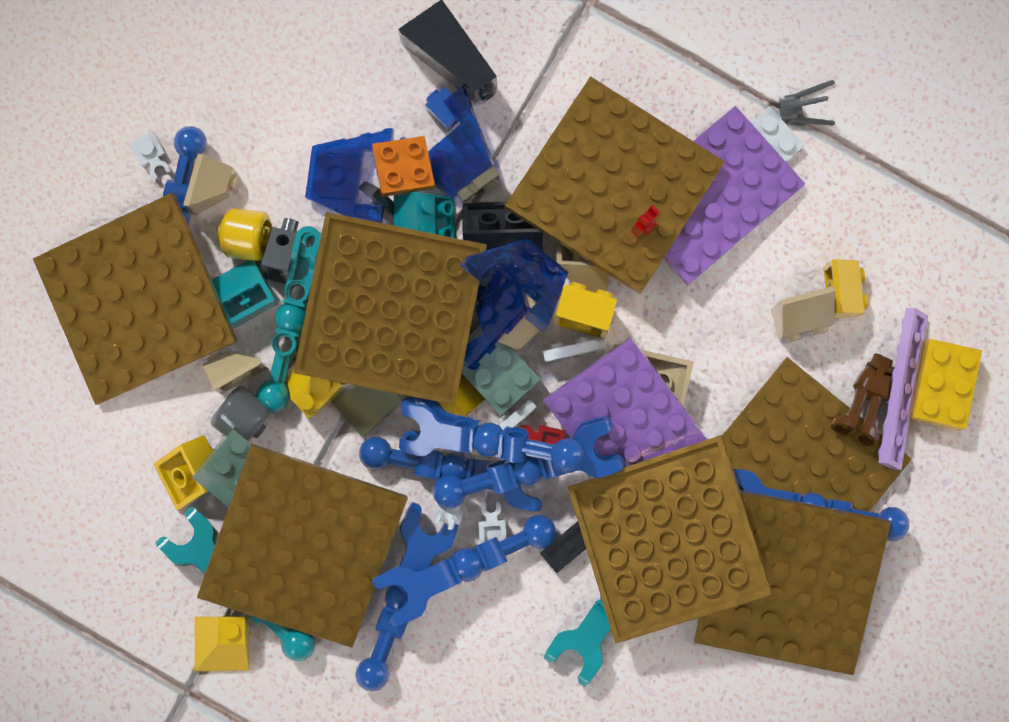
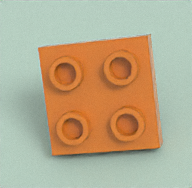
[372,136,435,197]

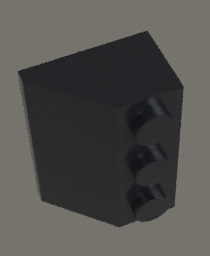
[462,202,543,259]

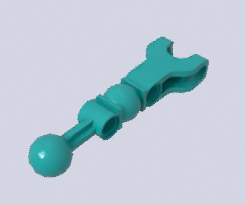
[256,226,321,413]
[155,507,315,662]
[544,595,611,687]

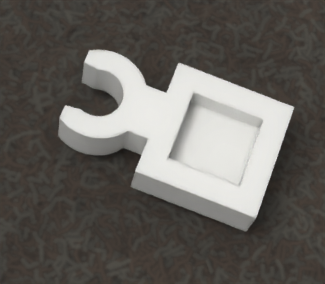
[129,131,171,181]
[496,399,537,430]
[478,502,506,544]
[434,504,467,530]

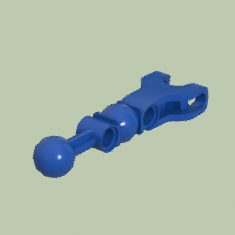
[163,126,207,226]
[399,396,586,473]
[432,416,625,508]
[359,437,542,511]
[733,468,910,541]
[355,502,459,692]
[372,515,556,627]

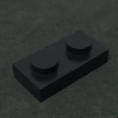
[540,521,586,574]

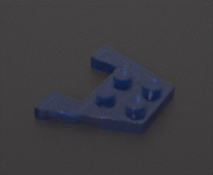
[399,86,495,198]
[305,128,395,223]
[461,239,568,333]
[464,263,531,371]

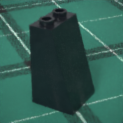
[398,0,497,103]

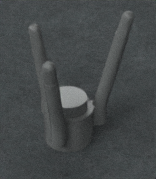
[779,80,835,126]

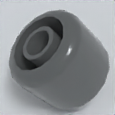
[210,386,269,441]

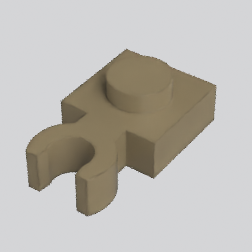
[457,166,500,204]

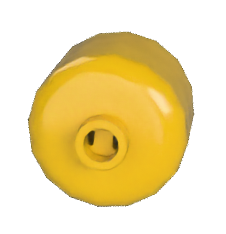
[218,209,272,261]

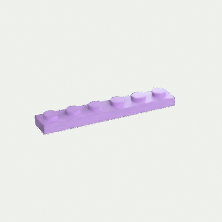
[878,308,928,470]

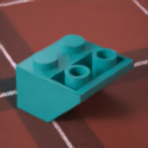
[394,192,455,238]
[212,260,278,329]

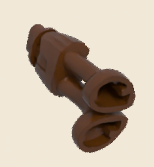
[831,353,893,447]

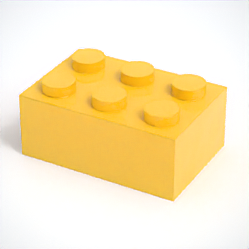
[554,282,617,339]
[910,339,983,431]

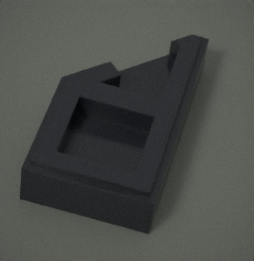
[359,181,394,217]

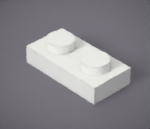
[751,106,805,162]
[542,337,598,364]

